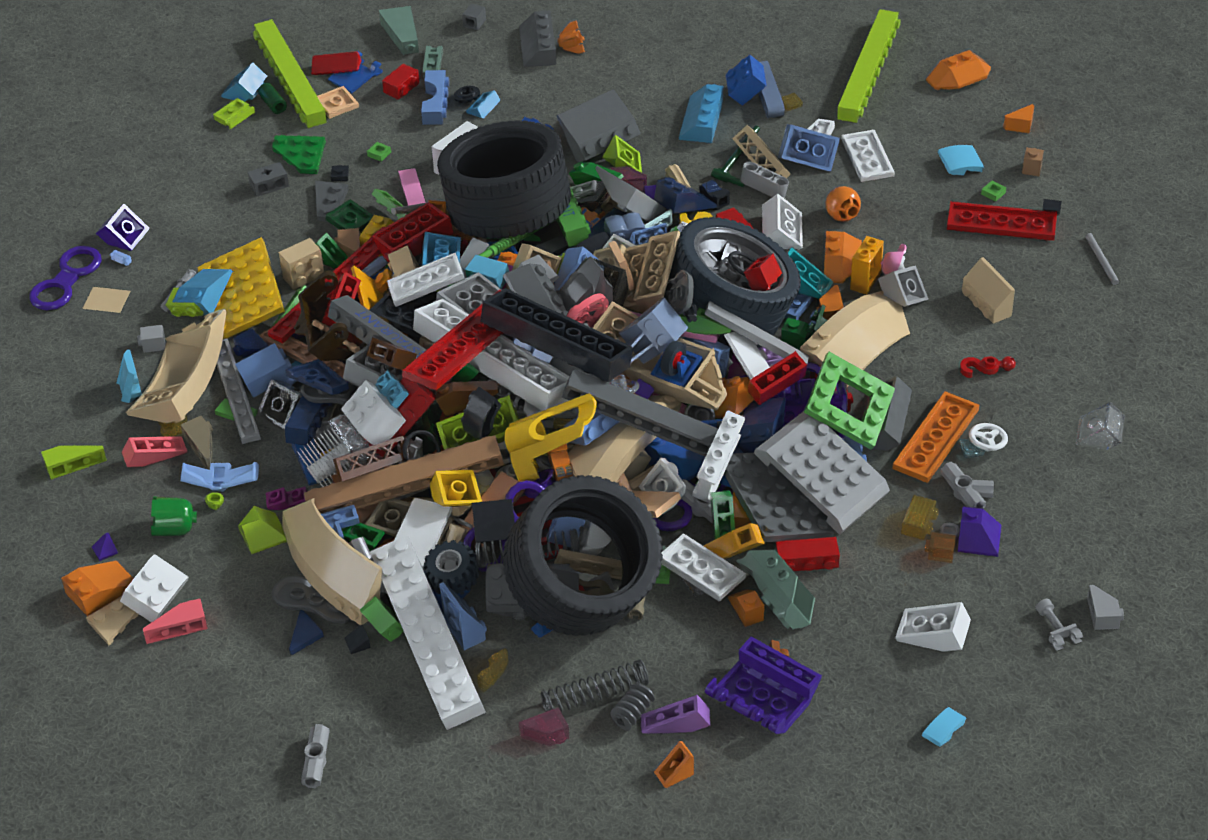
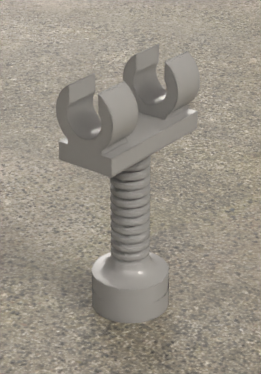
[1035,599,1083,651]

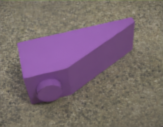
[641,695,710,734]

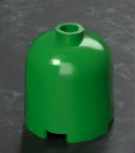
[151,496,197,536]

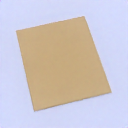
[83,287,130,313]

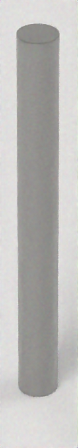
[391,200,446,215]
[1085,233,1119,285]

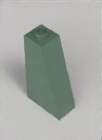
[379,6,419,55]

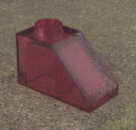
[609,166,647,191]
[519,708,570,746]

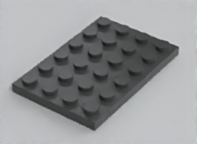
[724,452,834,542]

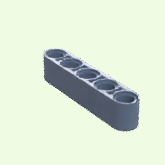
[758,61,785,118]

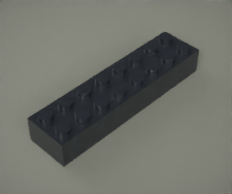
[480,288,633,382]

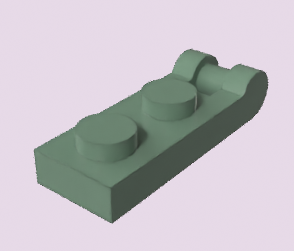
[422,46,443,77]

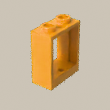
[850,236,884,295]

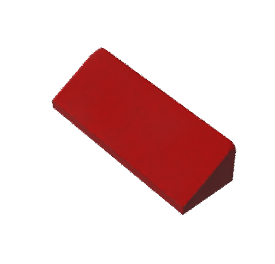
[311,51,361,75]

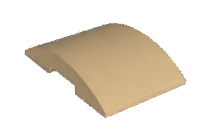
[593,230,680,313]

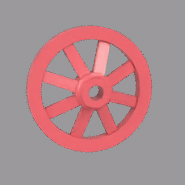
[567,293,609,328]

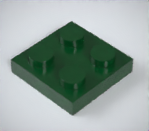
[325,199,374,232]

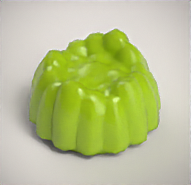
[205,492,224,510]

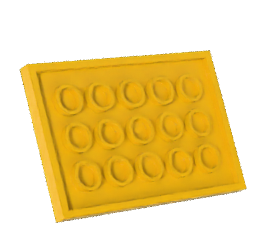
[197,237,285,340]

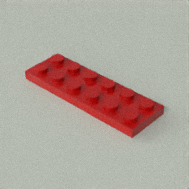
[947,201,1057,241]

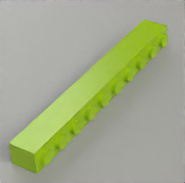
[837,9,900,123]
[253,19,327,128]

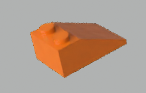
[61,560,134,616]

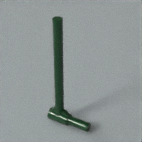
[711,125,760,187]

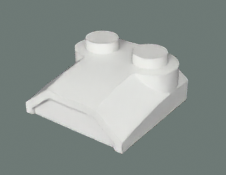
[638,458,686,514]

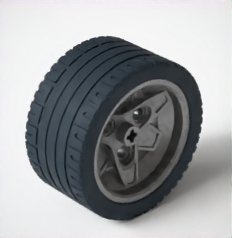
[669,217,801,349]

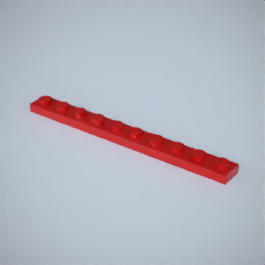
[267,227,385,344]

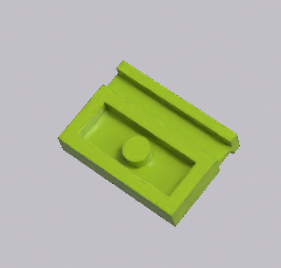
[213,98,255,129]

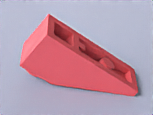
[121,436,187,467]
[143,599,208,644]

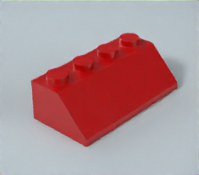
[372,202,453,262]
[363,377,436,457]

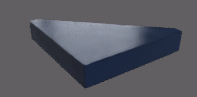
[289,610,324,655]

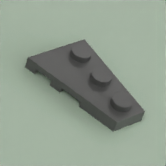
[315,181,349,222]

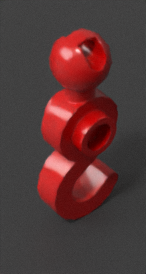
[960,356,1016,378]

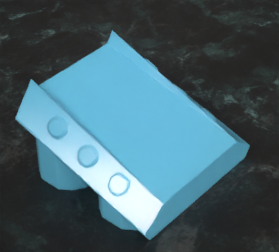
[116,349,142,403]

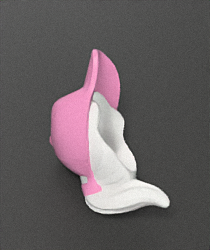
[880,244,907,275]

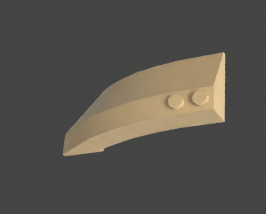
[800,291,910,387]
[593,301,727,410]
[126,309,226,423]
[568,395,682,482]
[282,498,382,625]

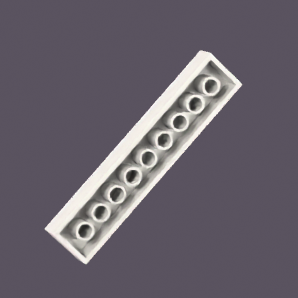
[413,299,570,411]
[370,535,486,730]

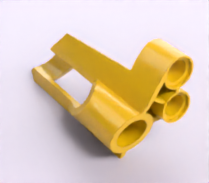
[505,393,597,482]

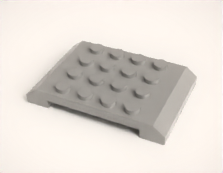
[754,411,890,535]

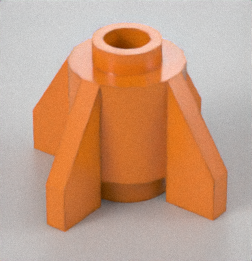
[557,21,585,54]

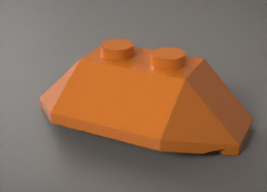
[926,50,991,90]
[824,231,862,284]

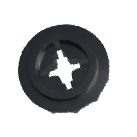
[454,86,480,104]

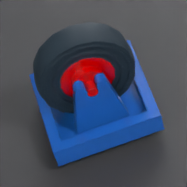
[650,341,703,387]

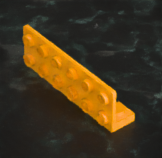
[351,266,408,336]

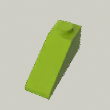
[41,446,107,480]

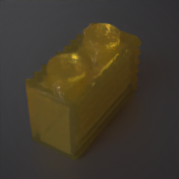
[901,495,939,540]

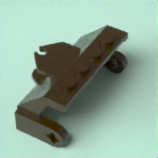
[294,271,367,361]

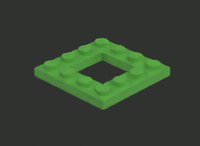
[804,351,895,450]

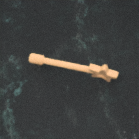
[312,320,360,353]

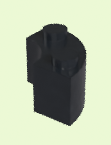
[461,387,501,440]

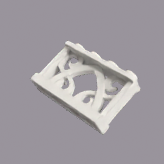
[692,411,745,503]

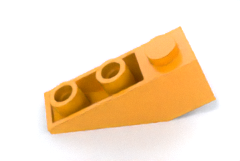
[704,523,764,560]

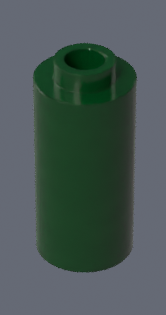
[258,83,287,114]

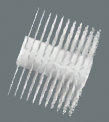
[297,428,361,487]

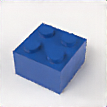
[726,55,767,105]

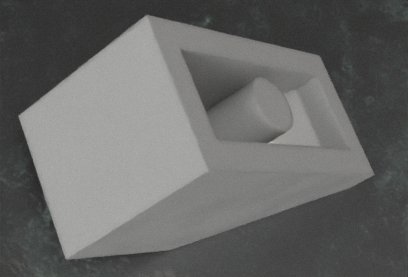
[1087,585,1124,630]

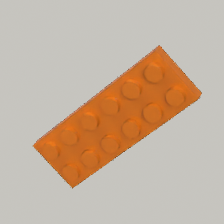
[892,391,979,483]

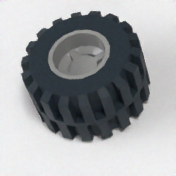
[424,540,479,595]

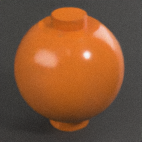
[825,186,861,222]

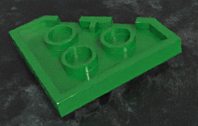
[272,135,326,174]

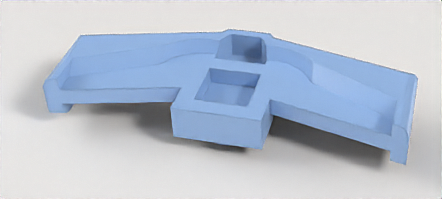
[180,462,259,492]

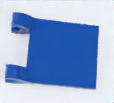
[328,51,383,94]

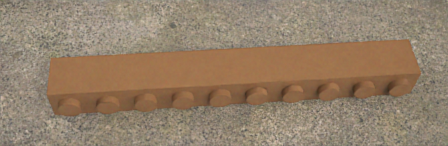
[304,435,504,514]

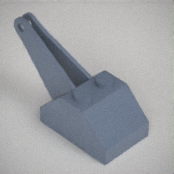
[619,297,688,364]

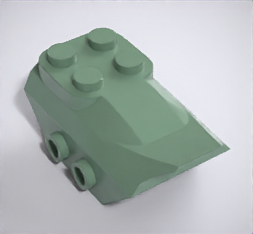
[736,550,815,630]

